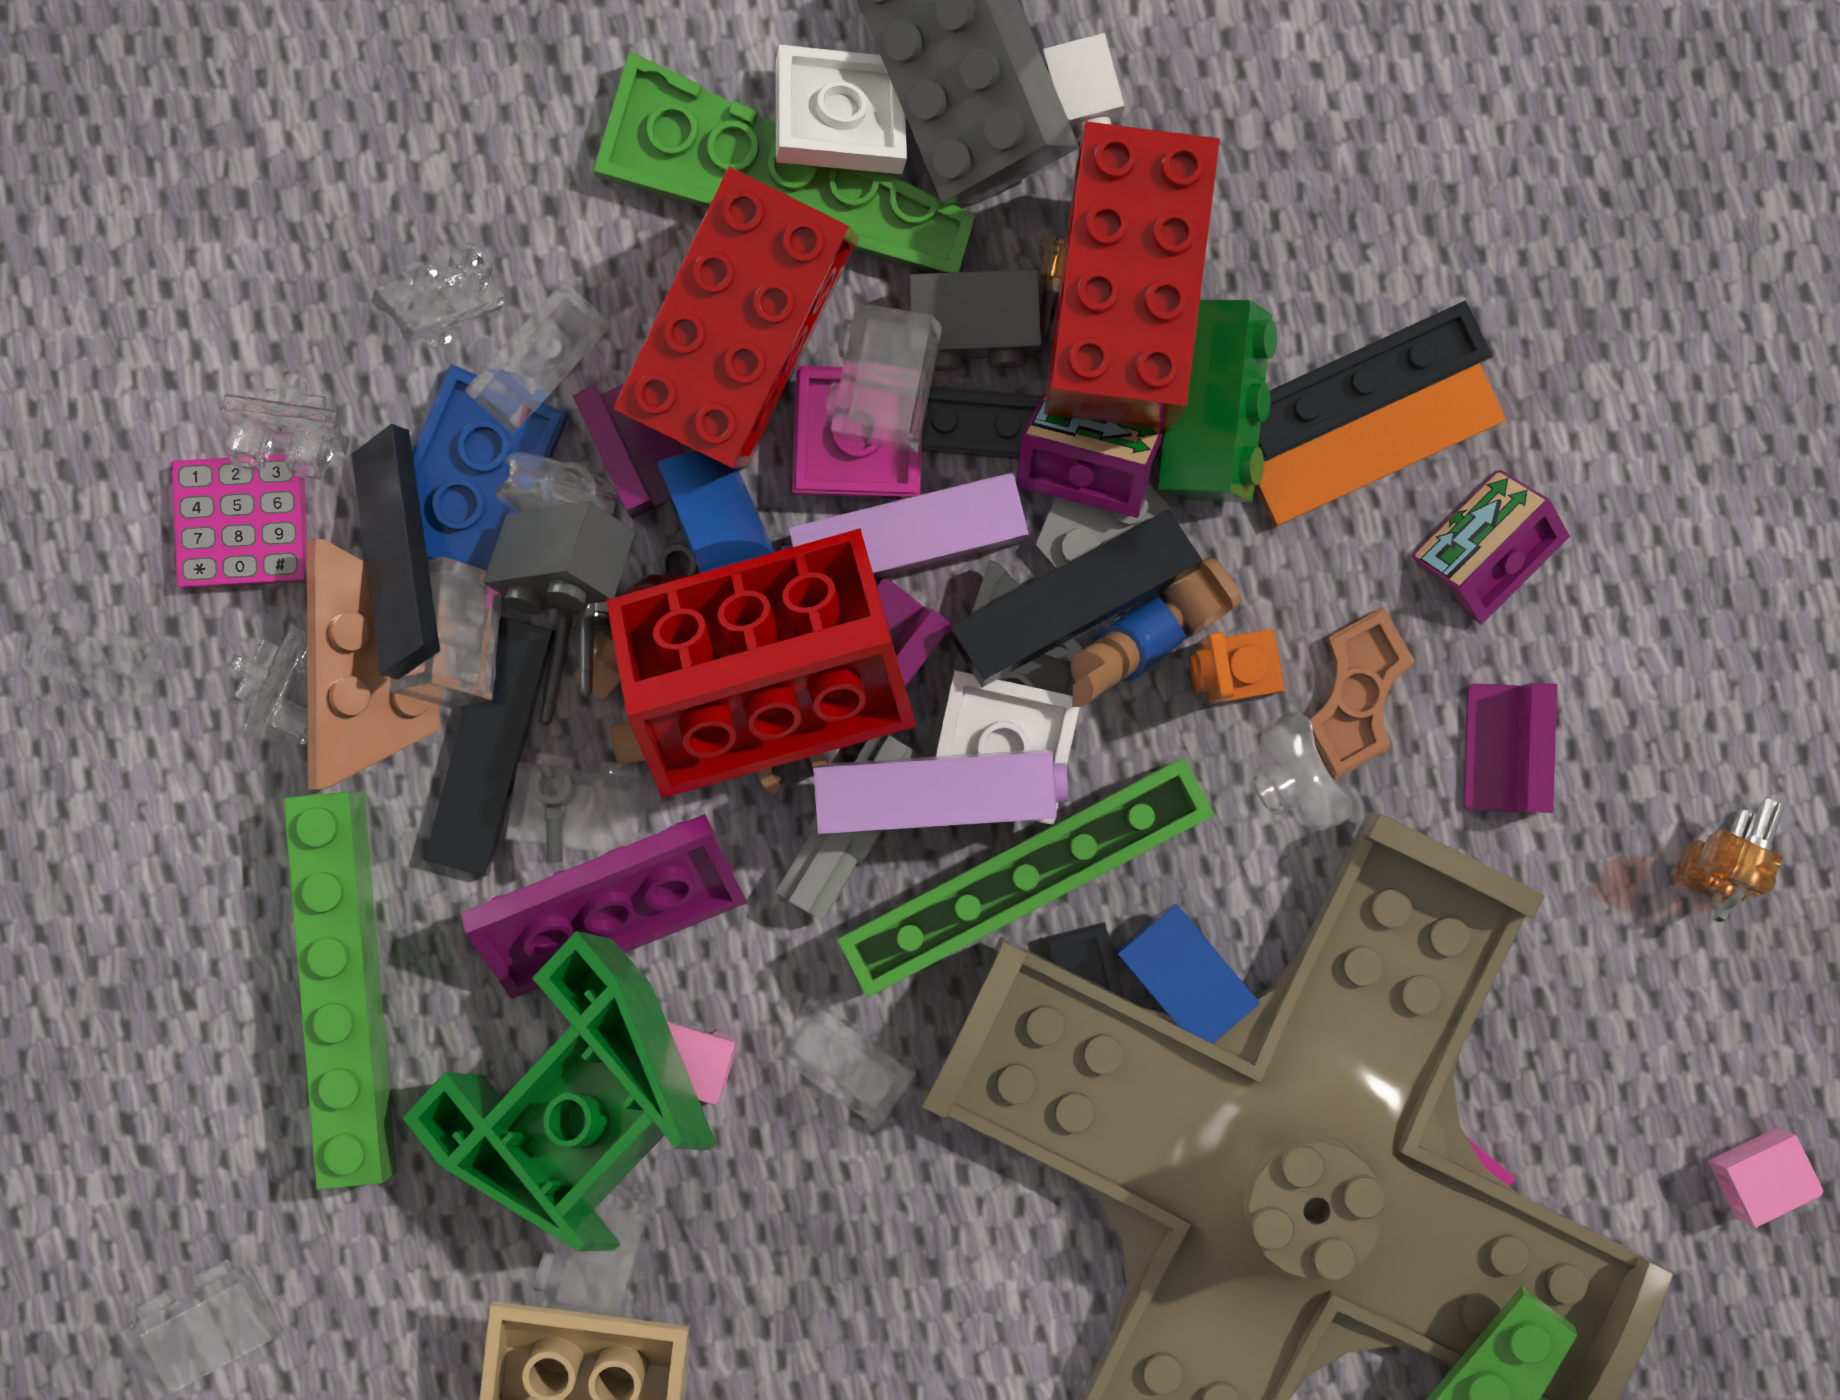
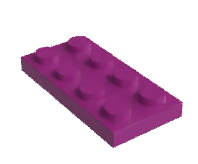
[461,814,748,999]

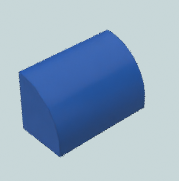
[657,452,775,573]
[1114,904,1260,1044]

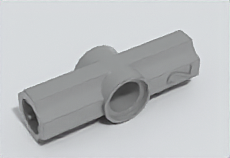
[776,735,922,920]

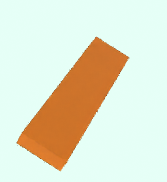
[1255,363,1507,528]

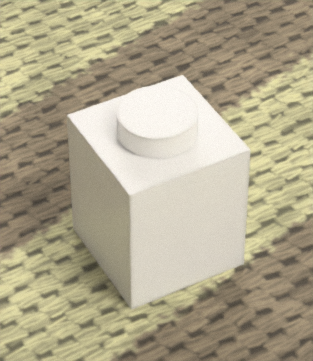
[1042,33,1124,142]

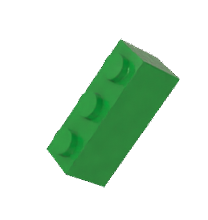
[1158,300,1277,503]

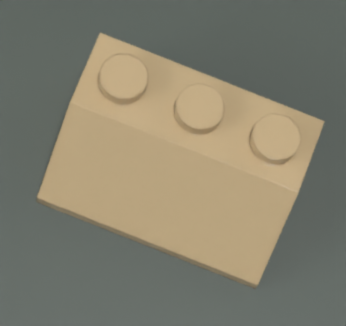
[480,1301,689,1400]

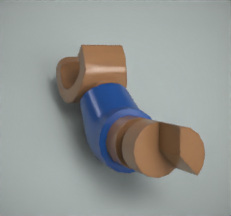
[1070,557,1242,707]

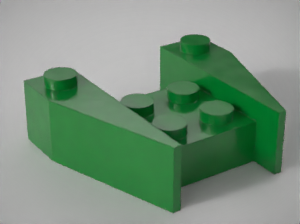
[402,931,717,1252]

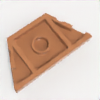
[306,539,440,790]

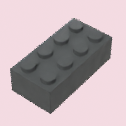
[858,0,1079,204]

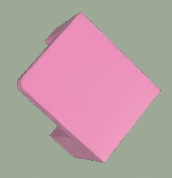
[667,1021,740,1105]
[1708,1128,1823,1228]

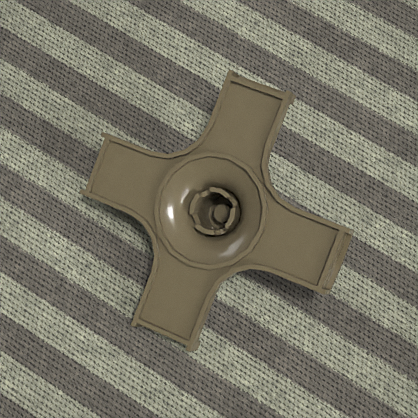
[921,812,1673,1400]

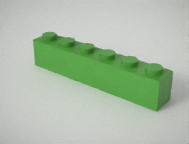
[837,758,1215,998]
[284,791,397,1190]

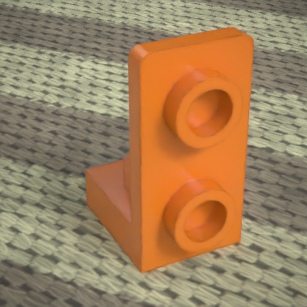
[1189,628,1285,705]

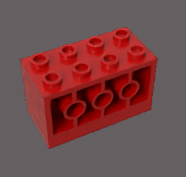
[1044,121,1220,431]
[613,166,859,468]
[606,528,916,798]

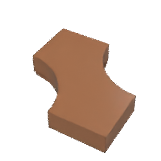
[1302,607,1415,779]

